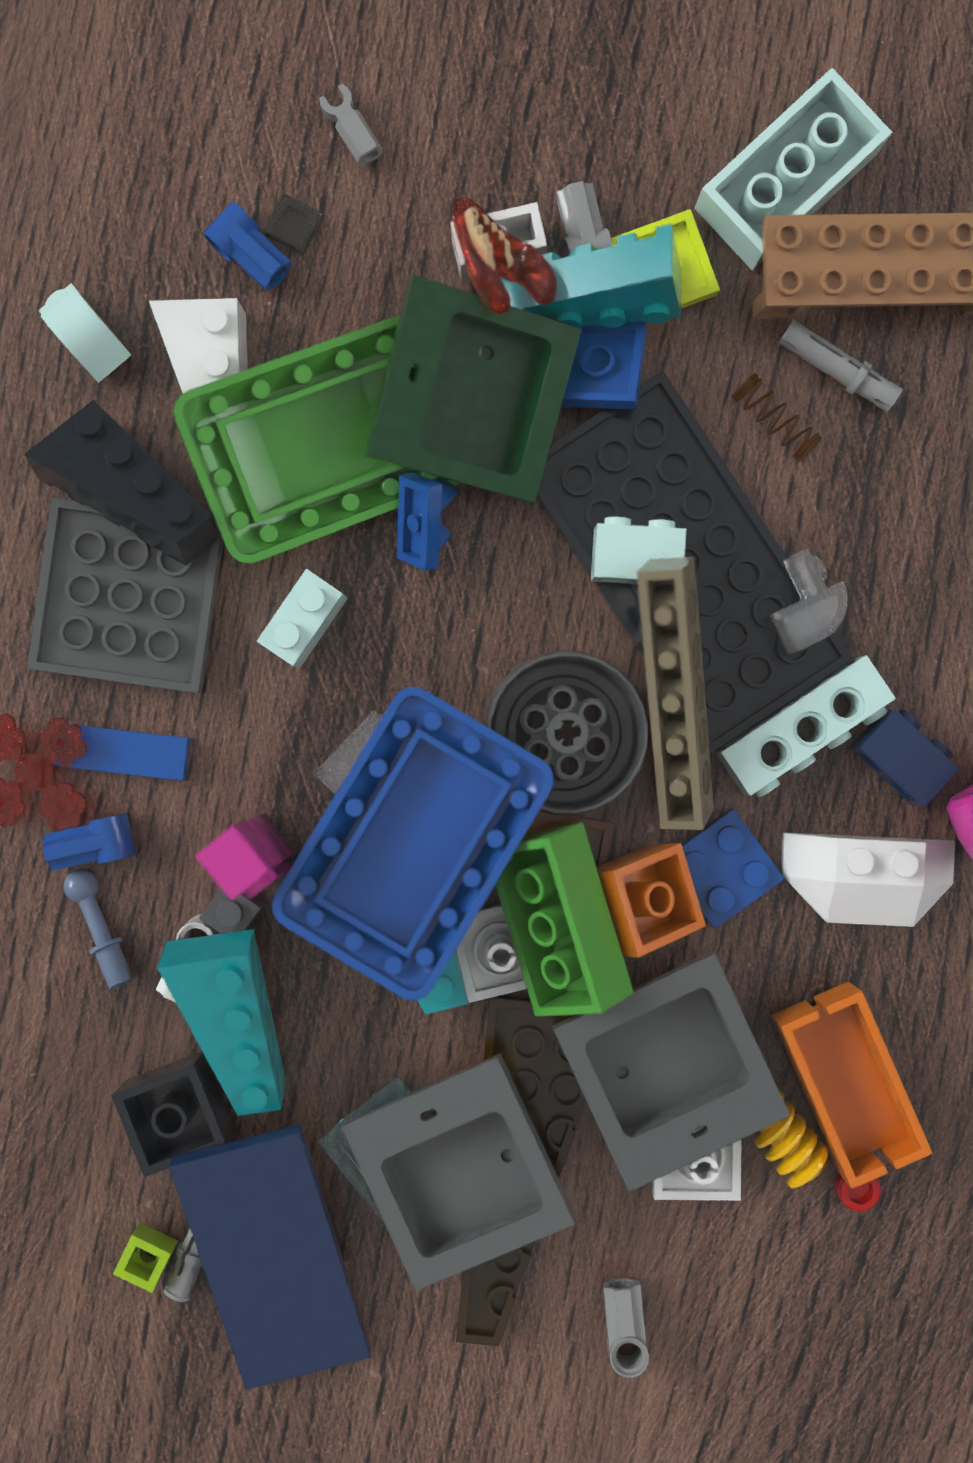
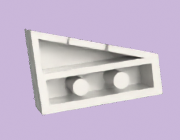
[149,298,248,393]

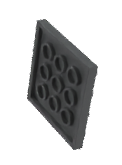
[27,497,224,694]

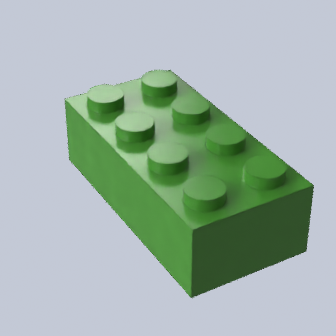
[495,822,634,1016]

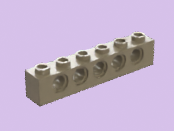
[637,557,714,830]

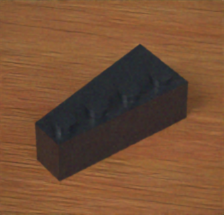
[24,400,219,566]

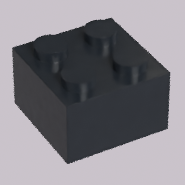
[111,1051,236,1177]

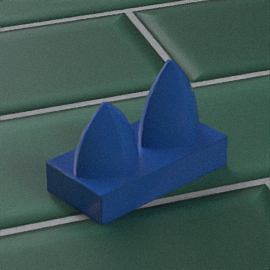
[397,472,459,571]

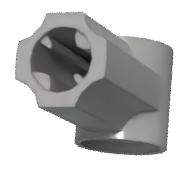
[556,181,613,257]
[603,1277,649,1378]

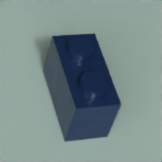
[849,709,959,807]

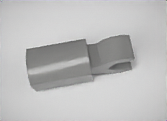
[319,84,383,167]

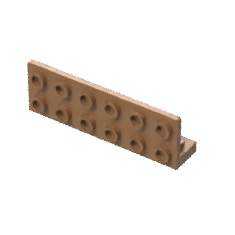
[752,213,973,319]

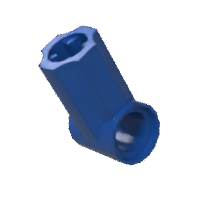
[202,201,292,292]
[42,813,137,871]

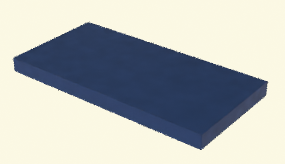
[169,1124,371,1390]

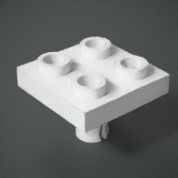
[456,904,527,1003]
[652,1125,741,1201]

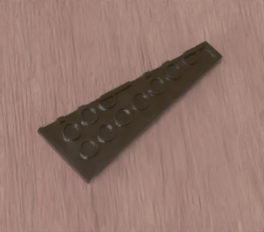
[456,996,586,1346]

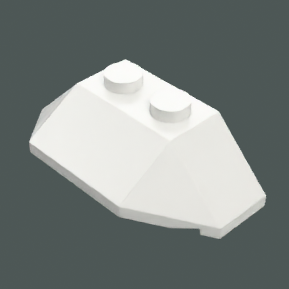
[781,832,955,927]

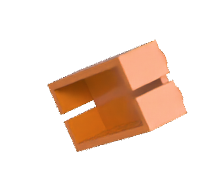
[770,982,933,1189]

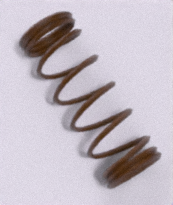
[732,373,822,462]

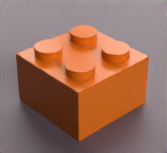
[596,843,706,958]

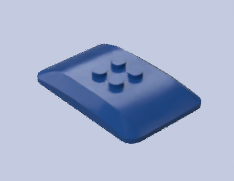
[272,687,553,1000]

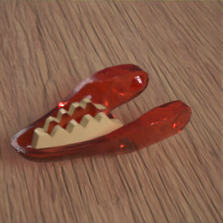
[452,197,557,315]

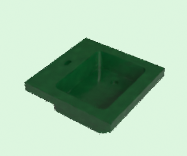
[364,274,582,503]

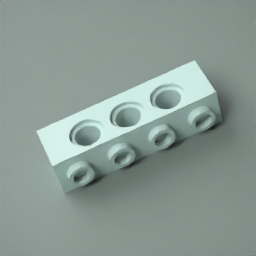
[714,655,896,797]

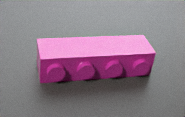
[196,814,295,901]

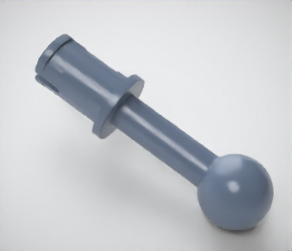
[63,869,133,990]

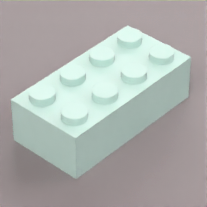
[694,68,892,271]

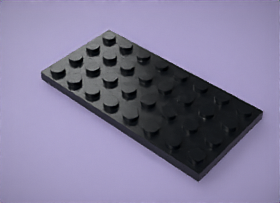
[537,371,854,754]

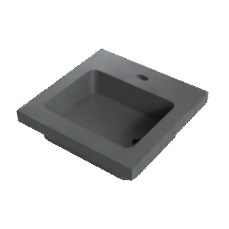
[552,951,790,1192]
[341,1054,577,1291]

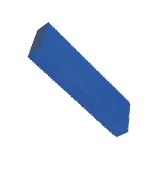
[55,723,191,781]

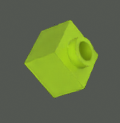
[113,1223,179,1293]

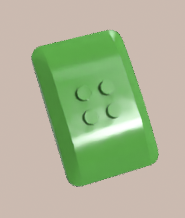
[173,315,460,564]

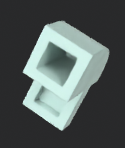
[38,283,131,383]

